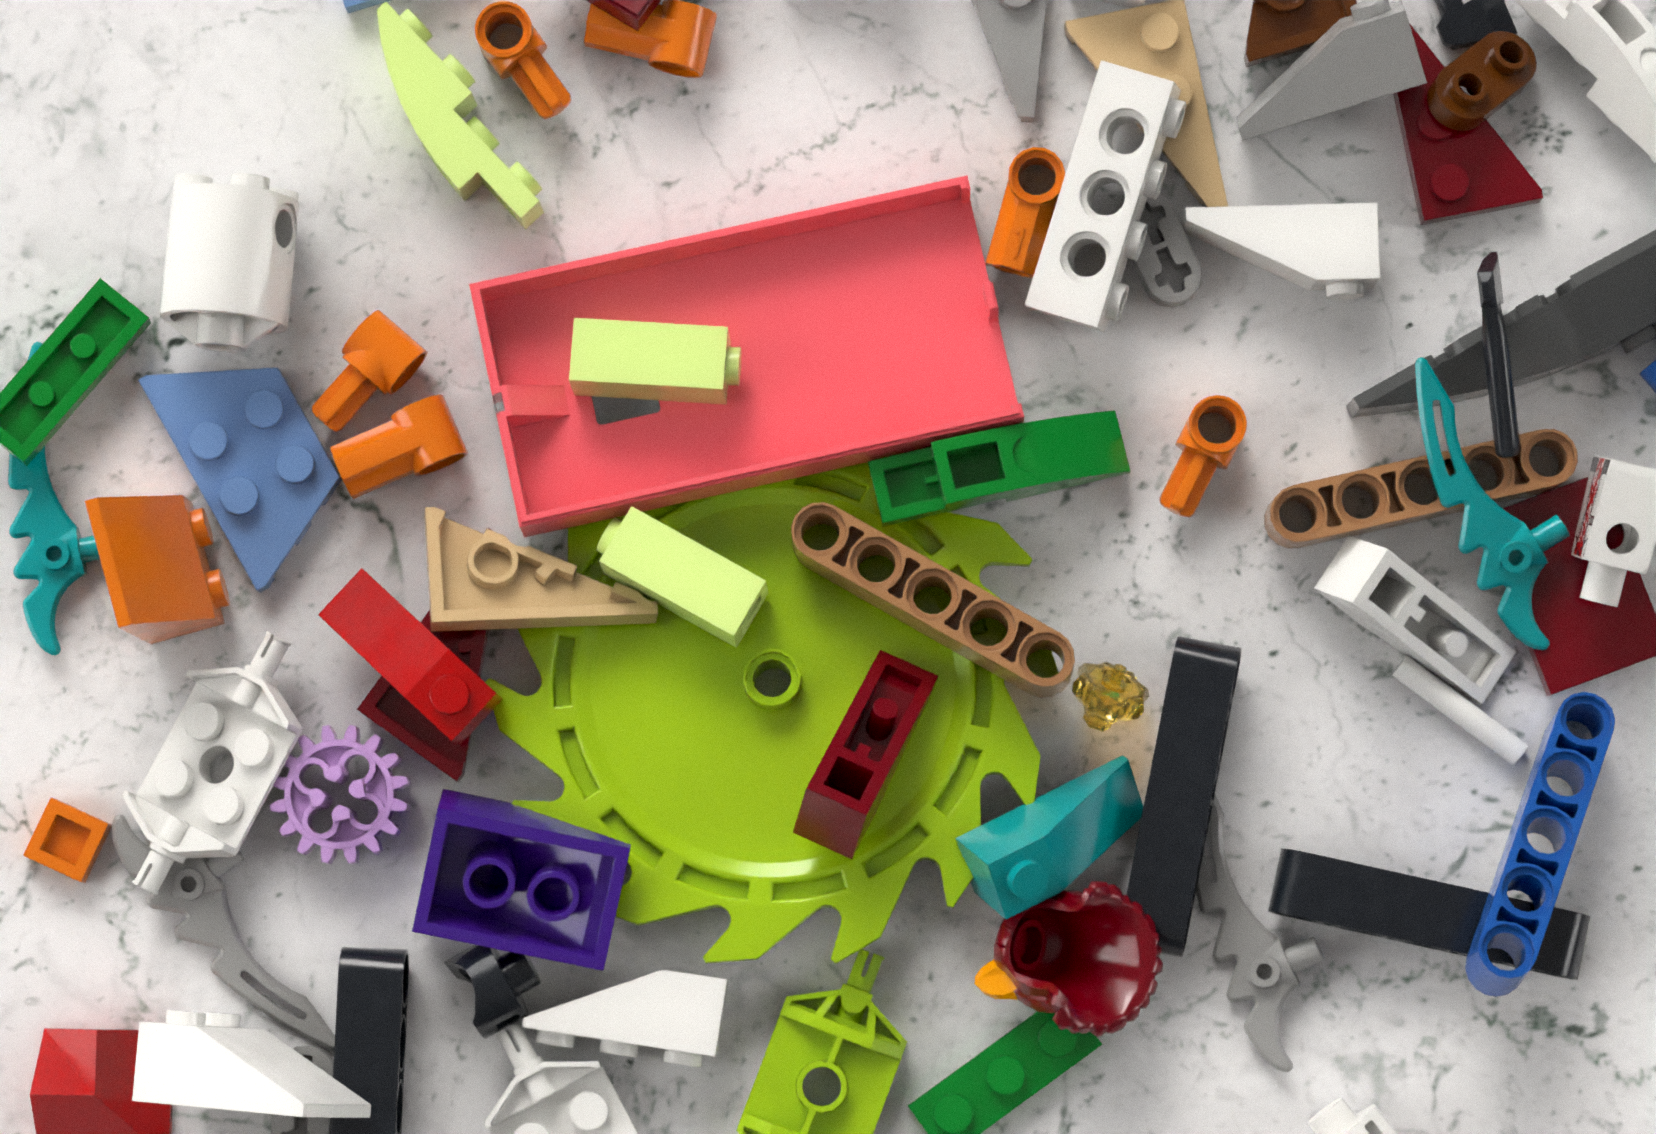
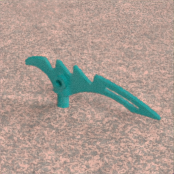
[8,342,100,655]
[1415,357,1570,650]

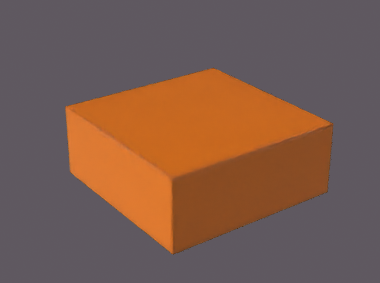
[23,797,112,883]

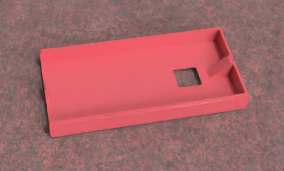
[469,175,1024,538]

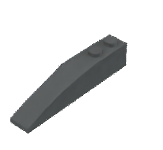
[1346,230,1656,417]

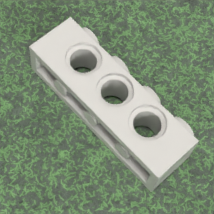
[1025,60,1186,333]

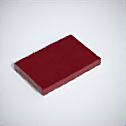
[1503,477,1656,696]

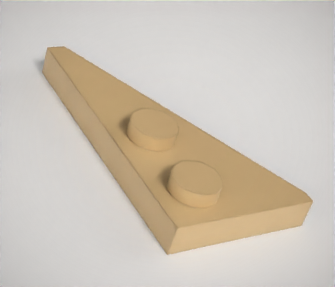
[1064,0,1228,207]
[424,507,658,632]

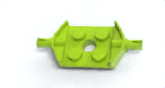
[736,949,907,1134]

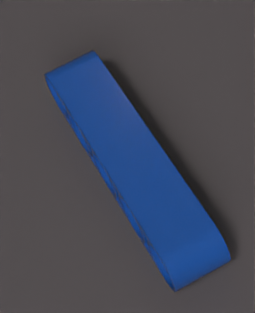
[1465,692,1615,997]

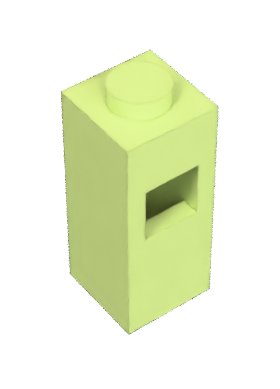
[569,318,742,404]
[597,506,768,648]

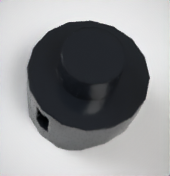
[444,945,541,1039]

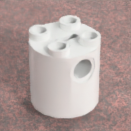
[160,173,300,353]

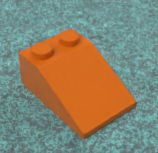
[85,495,230,644]

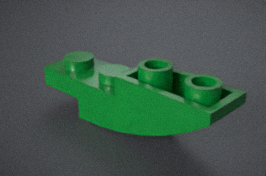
[868,410,1131,527]

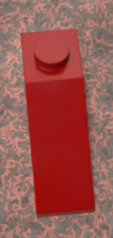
[318,568,503,746]

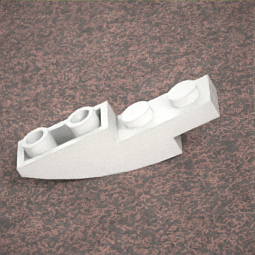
[1514,0,1656,164]

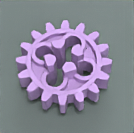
[270,725,411,864]

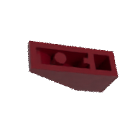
[793,650,939,859]

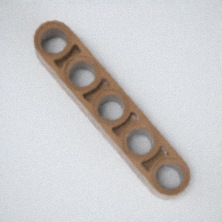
[1264,429,1578,548]
[791,502,1075,698]

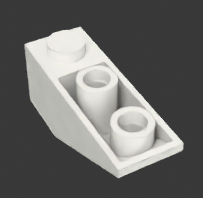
[522,970,729,1067]

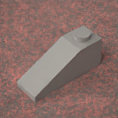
[1236,0,1427,141]

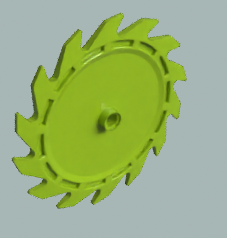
[485,462,1059,964]

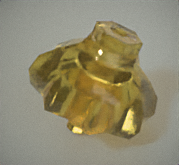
[1072,661,1149,732]

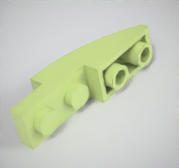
[377,2,544,230]

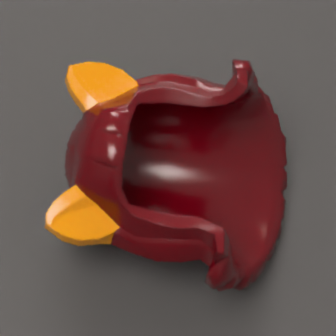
[974,881,1163,1037]

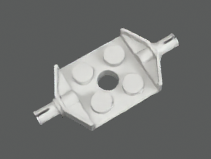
[122,631,303,895]
[483,1022,638,1134]

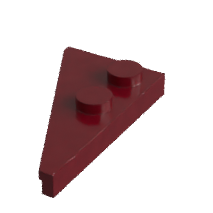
[1393,23,1543,225]

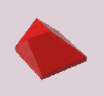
[30,1028,172,1134]

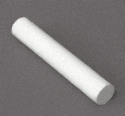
[1392,655,1528,765]

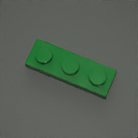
[0,278,151,466]
[908,1011,1102,1134]

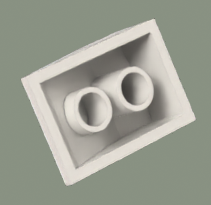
[132,1010,371,1118]

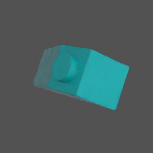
[955,755,1144,919]

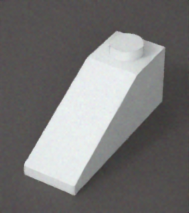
[1181,203,1380,300]
[1314,536,1516,704]

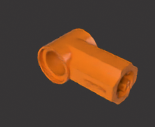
[584,0,717,78]
[985,147,1065,278]
[330,394,468,499]

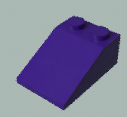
[412,789,631,971]

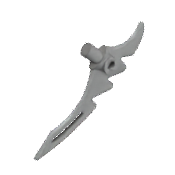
[1196,795,1324,1072]
[111,815,335,1051]

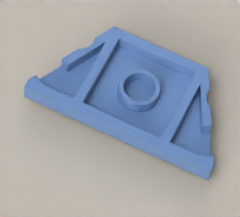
[138,368,342,593]

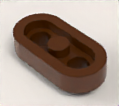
[1427,31,1537,131]

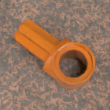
[475,1,572,120]
[311,310,428,432]
[1159,395,1247,518]

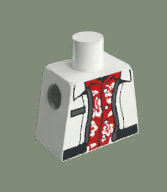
[1572,455,1656,607]

